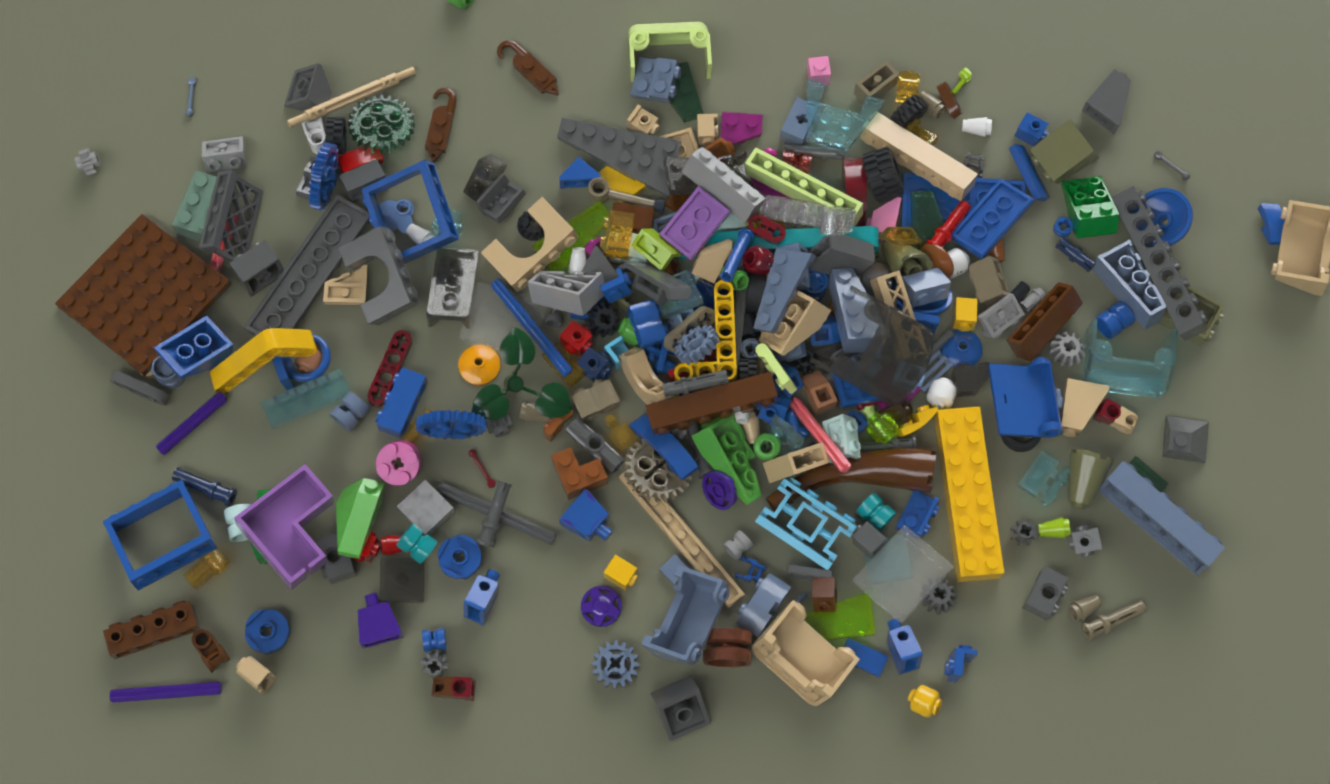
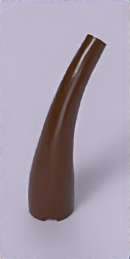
[766,448,936,512]

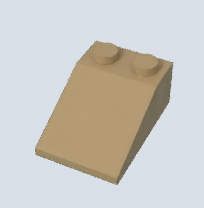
[758,289,831,356]

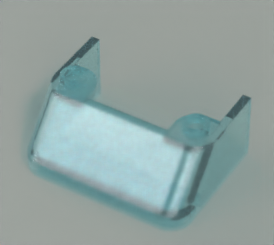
[1083,319,1178,398]

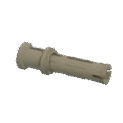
[1081,600,1147,641]

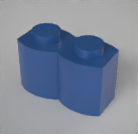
[627,299,668,349]

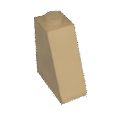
[1060,378,1110,437]
[763,442,830,483]

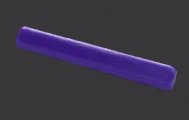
[156,392,227,455]

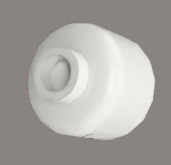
[947,248,970,278]
[927,378,957,410]

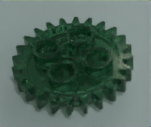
[348,94,415,154]

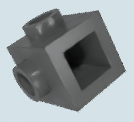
[1068,524,1102,557]

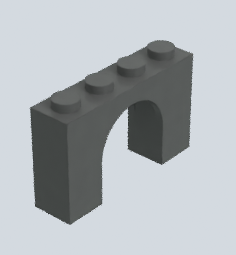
[339,226,419,325]

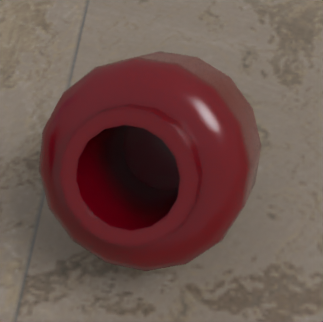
[743,246,774,276]

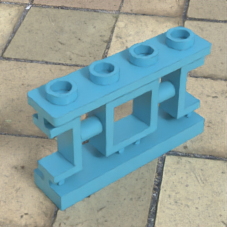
[755,477,857,570]

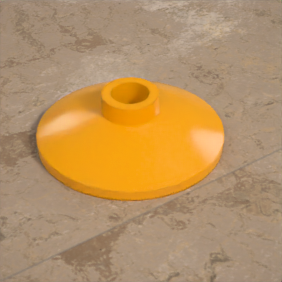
[458,345,500,385]

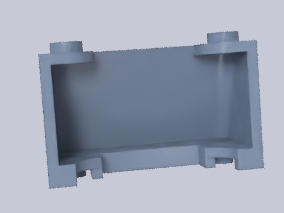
[641,565,730,665]

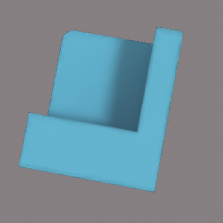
[604,336,628,371]

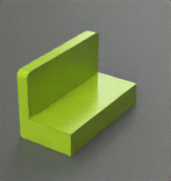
[631,229,682,271]

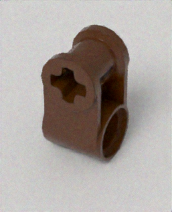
[192,629,231,673]

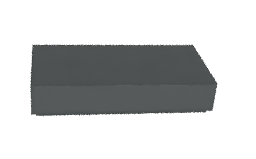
[787,564,832,581]

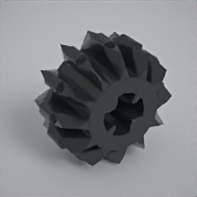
[584,302,621,338]

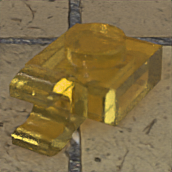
[604,414,638,453]

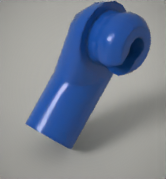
[784,410,809,438]

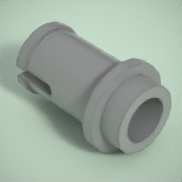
[1019,288,1046,313]

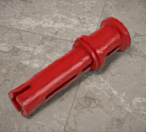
[925,200,971,248]

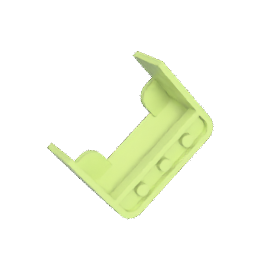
[628,22,712,82]

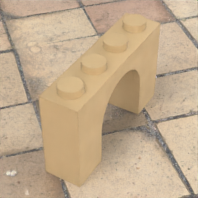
[481,197,579,293]

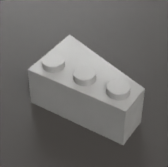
[527,271,605,316]

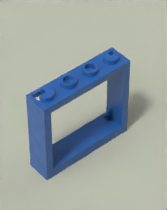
[361,160,459,266]
[103,480,217,591]

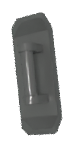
[619,262,692,305]

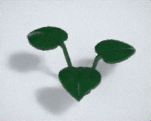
[472,327,572,420]

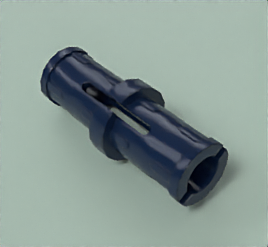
[1055,237,1096,272]

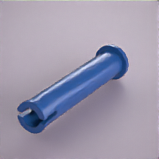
[720,228,754,282]

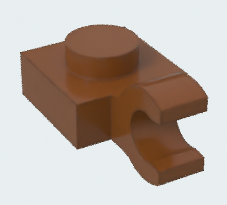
[543,410,574,442]

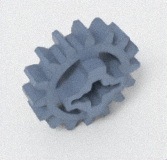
[674,325,719,365]
[591,640,640,690]

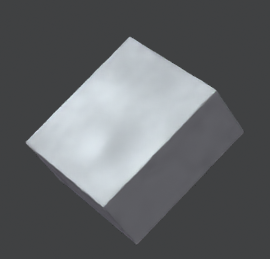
[397,480,455,536]

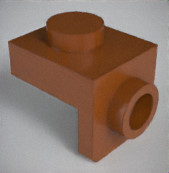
[704,137,736,162]

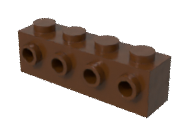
[1006,282,1083,362]
[103,600,200,659]

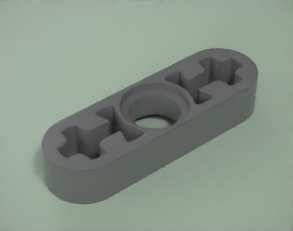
[110,370,170,406]

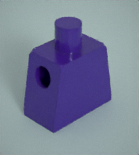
[358,593,404,649]

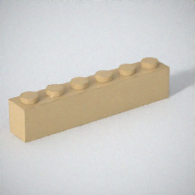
[860,111,978,201]

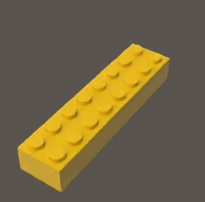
[934,406,1004,582]

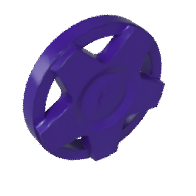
[702,470,738,510]
[581,586,622,627]

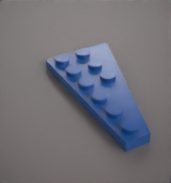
[901,173,1026,233]

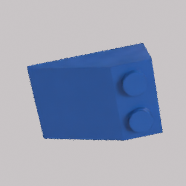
[154,315,233,379]

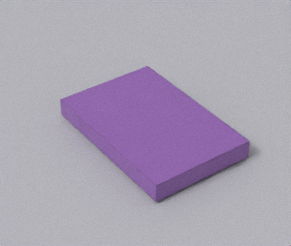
[659,186,731,261]

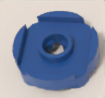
[438,535,482,580]
[245,609,291,655]

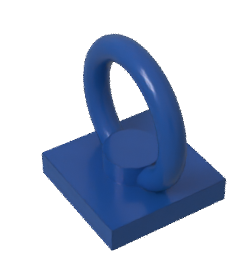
[272,334,331,393]

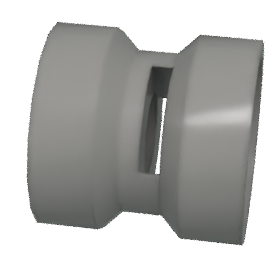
[723,530,753,560]

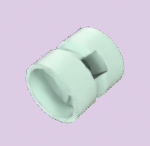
[224,504,251,542]

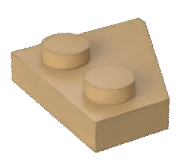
[323,265,369,305]

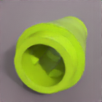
[1038,517,1071,538]

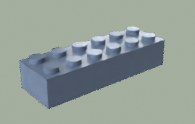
[1098,461,1225,576]

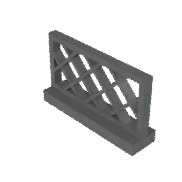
[199,170,263,262]

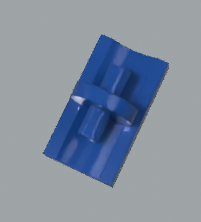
[644,341,676,375]

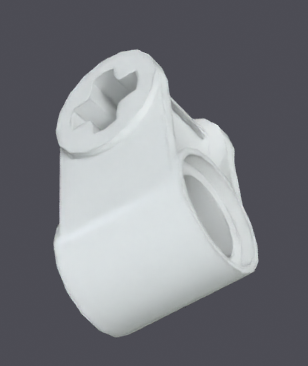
[302,117,326,154]

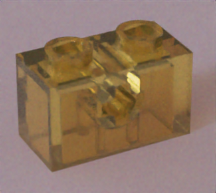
[600,210,635,260]

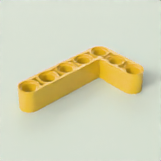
[674,280,737,386]
[209,328,317,393]

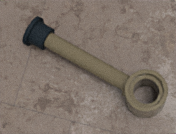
[588,177,667,215]

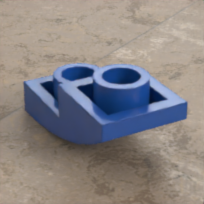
[1258,203,1284,245]

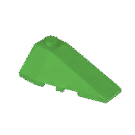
[691,413,762,505]
[336,478,385,559]

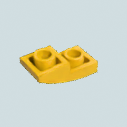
[895,404,938,437]

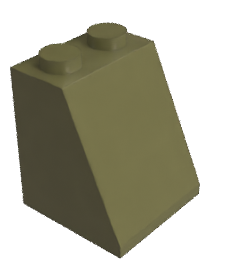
[1030,119,1099,184]

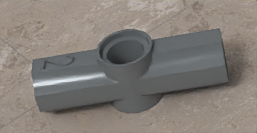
[565,417,625,474]

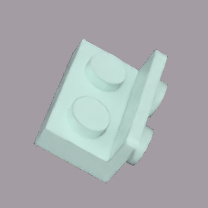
[822,414,861,463]

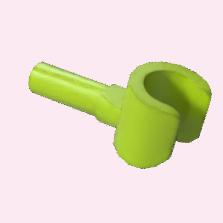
[952,67,972,95]

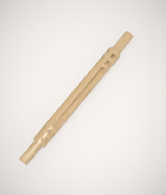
[287,67,416,128]

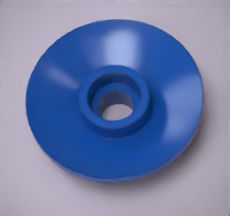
[940,329,982,369]

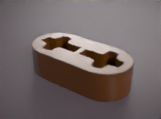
[937,81,963,119]

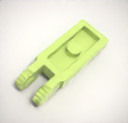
[755,343,797,394]

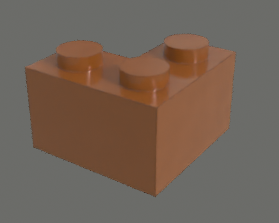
[551,447,608,500]

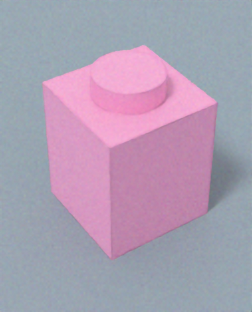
[806,56,831,87]

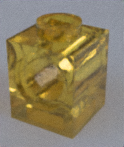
[895,71,920,103]

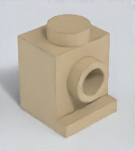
[627,104,660,135]
[697,113,718,146]

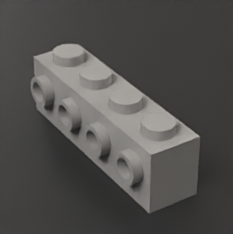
[682,147,766,224]

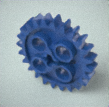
[308,142,339,211]
[416,410,486,440]

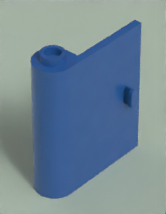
[988,357,1063,438]

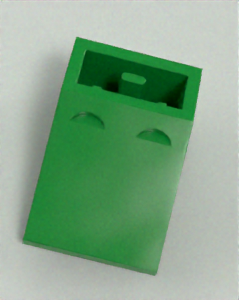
[1061,176,1119,239]

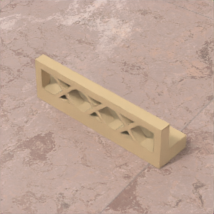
[870,270,926,360]

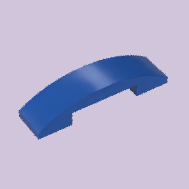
[628,414,699,481]

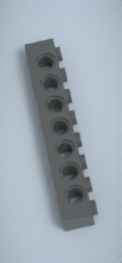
[1112,186,1208,341]

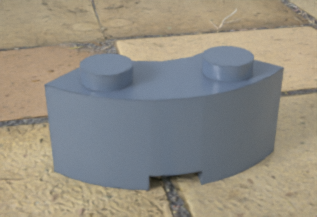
[736,573,791,638]

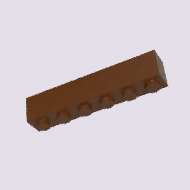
[645,372,778,436]

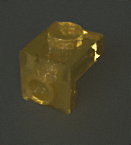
[906,119,938,146]

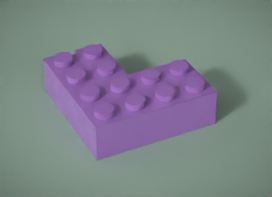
[234,464,333,590]

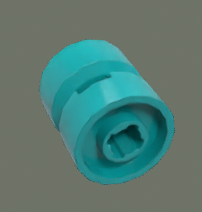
[856,492,896,532]
[396,523,437,564]

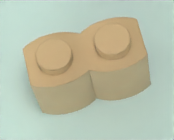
[236,656,276,694]

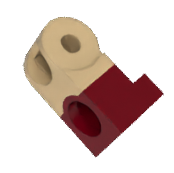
[1093,398,1138,434]

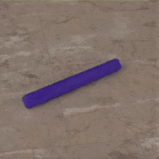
[109,682,222,703]

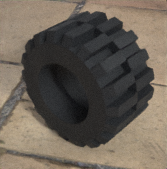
[862,146,904,203]

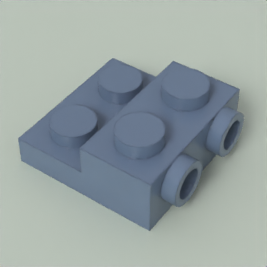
[630,57,681,104]

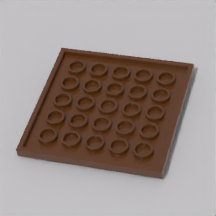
[55,214,232,377]

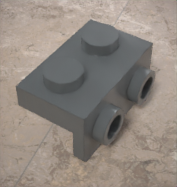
[476,174,526,224]

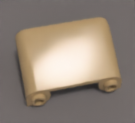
[1271,200,1330,296]
[751,600,860,706]

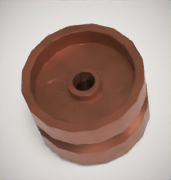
[703,628,752,668]

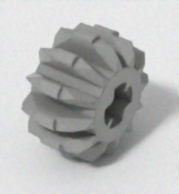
[1050,331,1086,368]

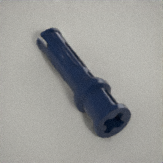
[172,467,237,507]

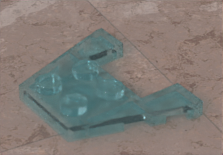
[807,79,884,152]

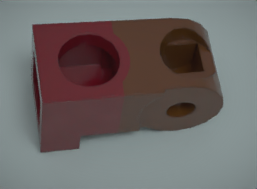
[431,676,476,701]

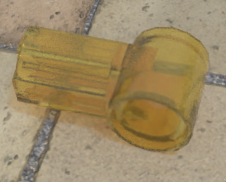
[183,548,230,590]

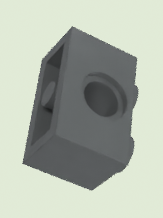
[317,532,357,584]
[1022,566,1069,620]

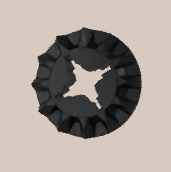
[517,211,545,241]

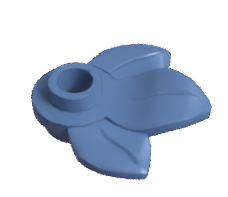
[379,199,414,234]

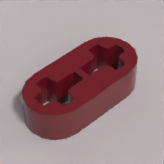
[748,215,786,245]

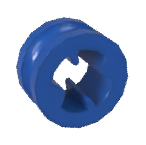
[1053,217,1074,238]

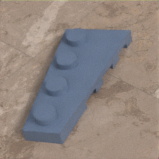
[753,248,816,334]

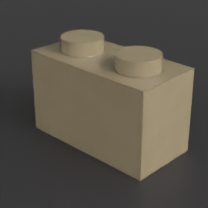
[854,60,900,108]
[968,256,1009,306]

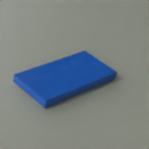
[952,178,1034,259]

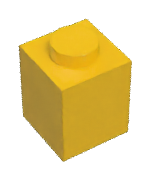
[953,297,977,332]
[603,554,639,591]

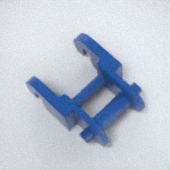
[735,556,767,584]

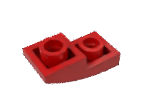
[338,143,384,174]

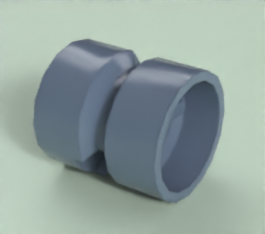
[152,356,185,389]
[329,391,370,432]

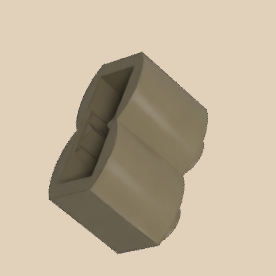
[571,379,621,422]

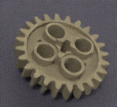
[623,438,692,503]

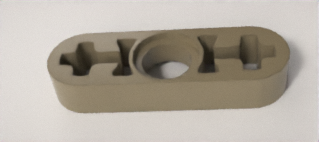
[664,306,715,352]

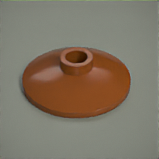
[920,243,954,279]

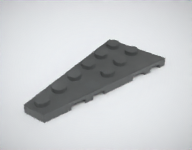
[557,118,681,199]

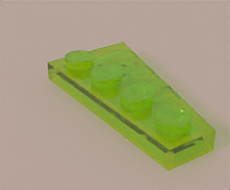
[532,200,611,271]
[804,591,875,640]

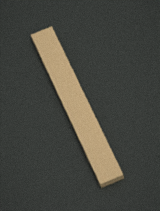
[619,471,745,609]

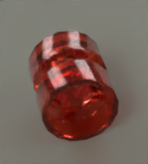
[782,150,812,175]

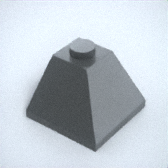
[284,63,332,111]
[1162,416,1209,463]

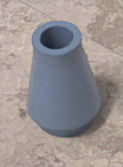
[740,338,760,359]

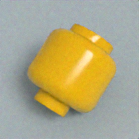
[908,685,943,718]

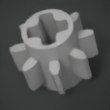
[75,148,101,176]

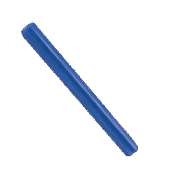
[491,278,572,377]

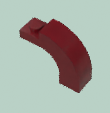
[841,158,867,227]

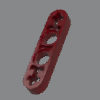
[367,330,412,407]

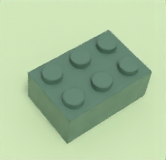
[172,171,239,241]

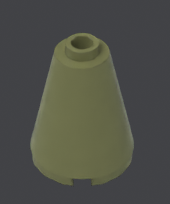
[882,237,933,285]
[1068,448,1113,510]

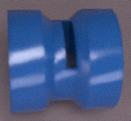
[422,628,447,652]

